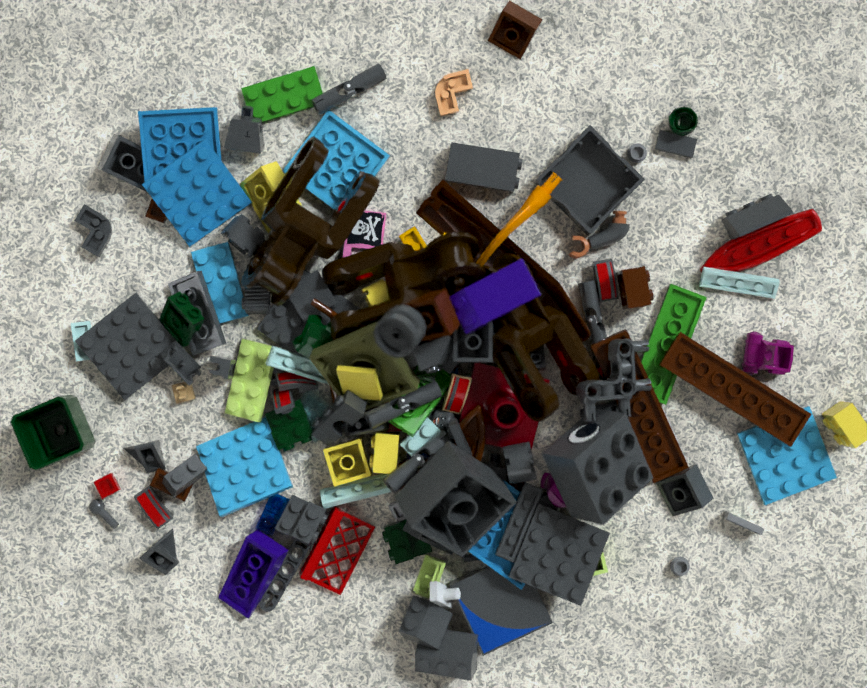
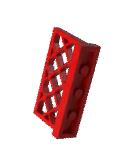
[299,506,375,595]

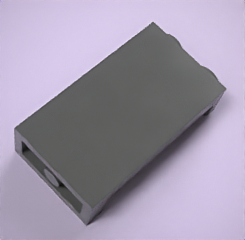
[445,142,523,193]

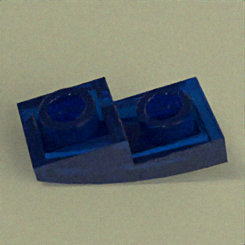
[255,494,290,536]

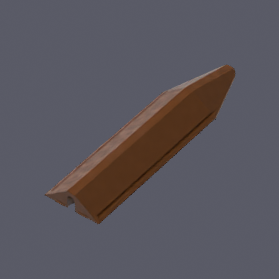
[416,179,591,342]

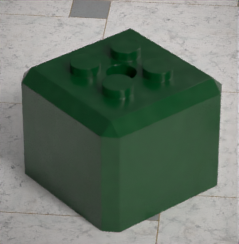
[10,395,96,470]

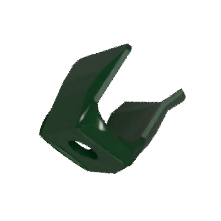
[293,315,333,358]

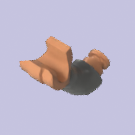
[568,211,630,258]

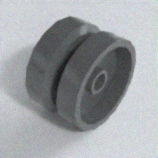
[374,305,426,358]

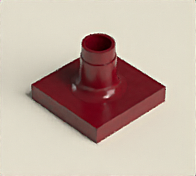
[458,363,550,450]

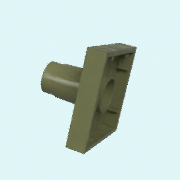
[309,321,420,410]

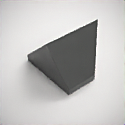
[123,440,166,473]
[140,529,179,575]

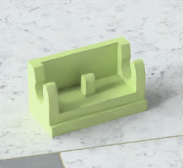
[413,554,446,599]

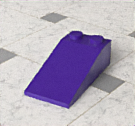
[449,259,541,334]
[218,530,289,619]

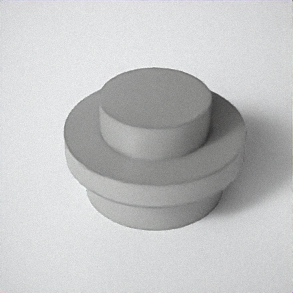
[627,143,647,163]
[670,557,690,576]

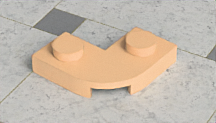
[435,69,473,117]

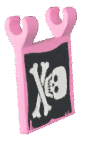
[342,211,386,258]

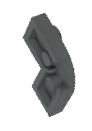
[74,204,112,257]

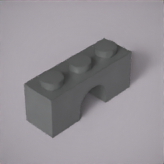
[311,390,367,447]

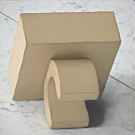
[171,382,196,404]

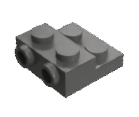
[275,494,328,547]

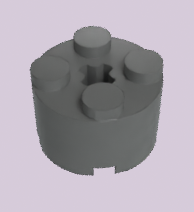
[221,214,265,258]
[503,442,537,484]

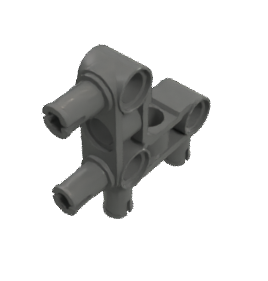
[576,338,652,421]

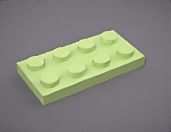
[225,339,274,422]

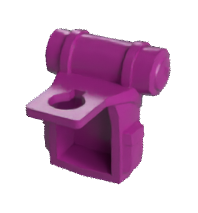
[742,331,794,376]

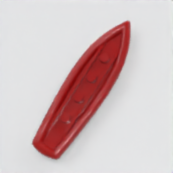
[700,209,822,273]

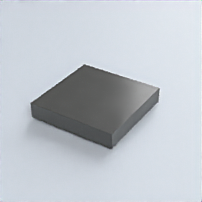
[290,270,338,323]

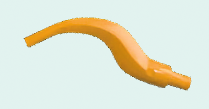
[476,172,562,266]

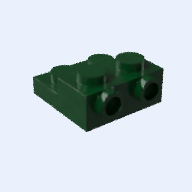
[159,292,204,347]
[265,399,313,452]
[382,519,432,564]

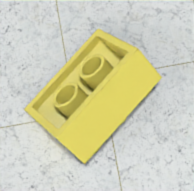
[240,161,302,233]

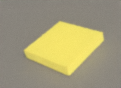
[336,365,383,401]

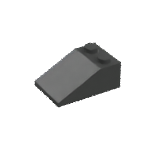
[98,134,147,192]

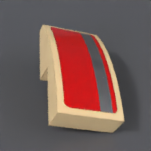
[442,373,472,414]

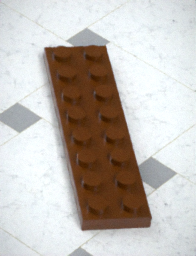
[590,329,689,483]
[659,332,811,447]

